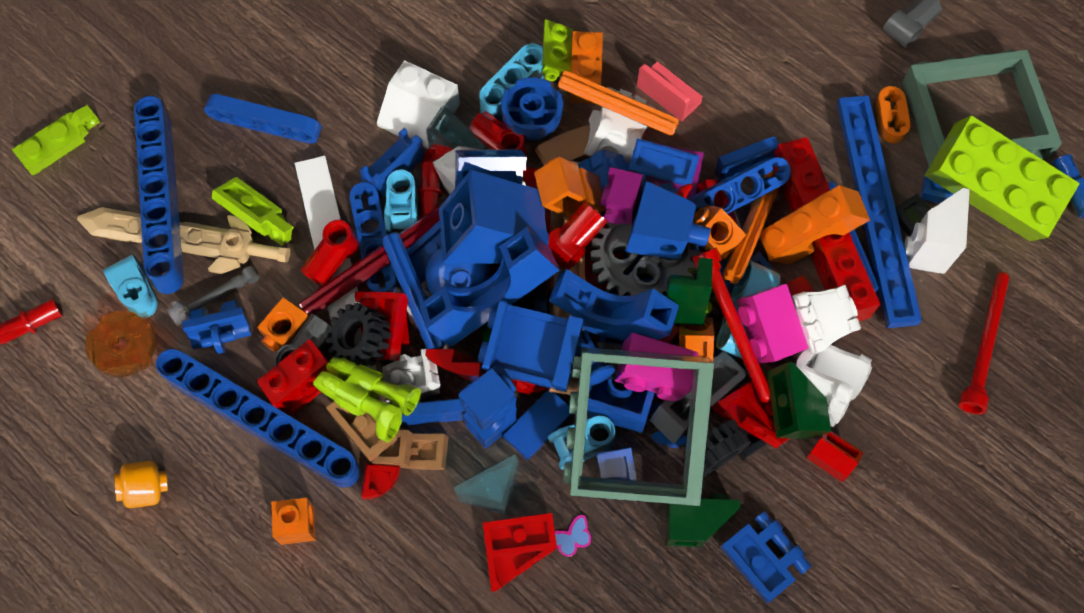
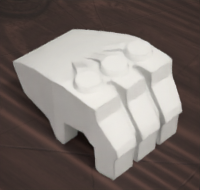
[382,349,440,402]

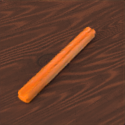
[723,171,779,284]

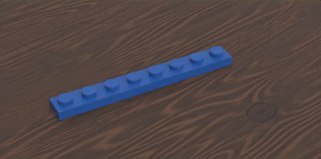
[836,95,922,328]

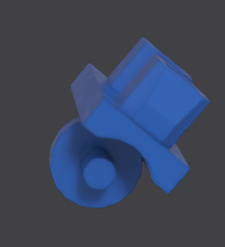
[182,300,252,354]

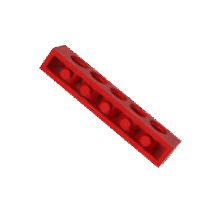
[773,137,880,321]

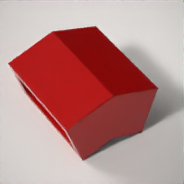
[806,431,864,482]

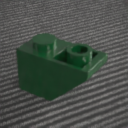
[666,494,740,547]

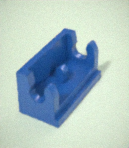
[359,128,424,198]

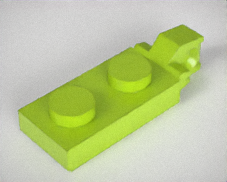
[12,105,100,175]
[212,177,293,246]

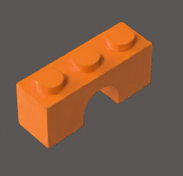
[760,185,870,265]

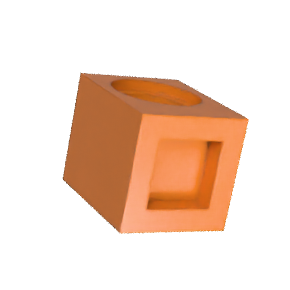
[692,205,746,259]
[257,297,309,353]
[679,317,714,361]
[271,498,316,545]

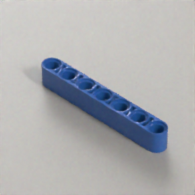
[134,96,184,294]
[156,349,360,488]

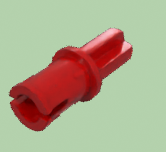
[417,161,442,220]
[0,298,63,344]

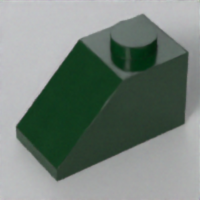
[767,362,831,439]

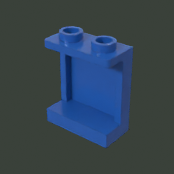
[455,150,526,188]
[478,299,584,392]

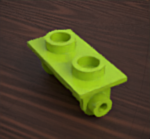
[542,19,573,81]

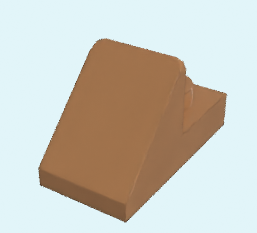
[326,401,397,462]

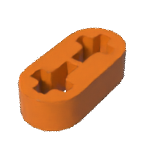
[875,86,910,144]

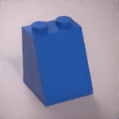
[439,170,549,264]

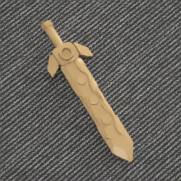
[77,207,290,274]

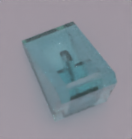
[426,105,486,150]
[454,455,519,514]

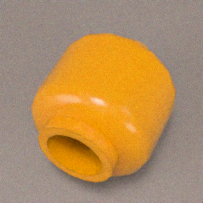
[114,460,168,508]

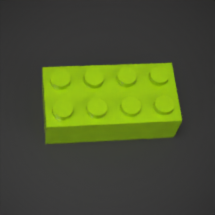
[924,115,1080,241]

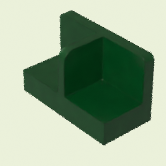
[666,258,713,326]

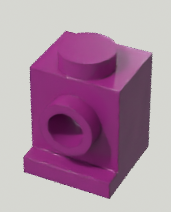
[601,167,643,225]

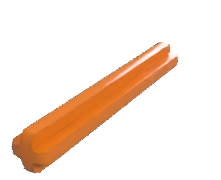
[558,70,679,136]

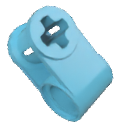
[384,170,419,233]
[103,254,158,319]
[548,416,615,469]

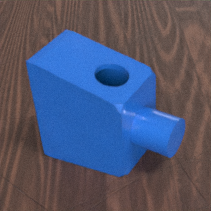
[626,182,711,259]

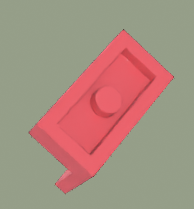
[637,61,703,122]

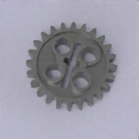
[590,212,700,297]

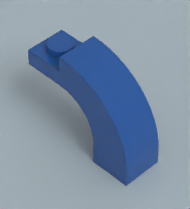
[549,269,679,341]

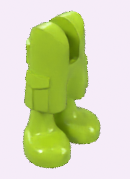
[313,357,421,443]

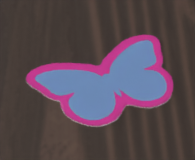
[555,515,591,557]

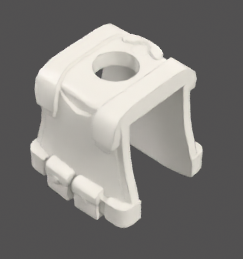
[584,87,656,164]
[792,285,861,358]
[795,345,873,427]

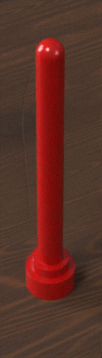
[692,247,771,403]
[958,272,1009,415]

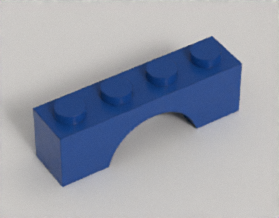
[419,227,560,347]

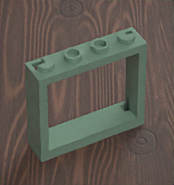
[902,50,1062,167]
[563,347,714,506]

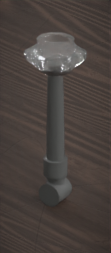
[167,266,260,326]

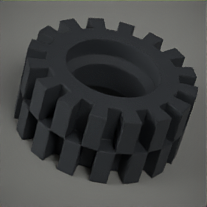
[326,303,391,366]
[684,419,751,477]

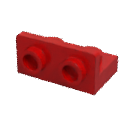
[257,339,330,417]

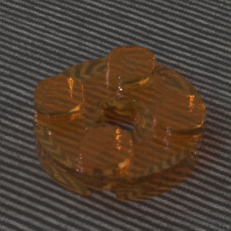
[85,311,156,377]

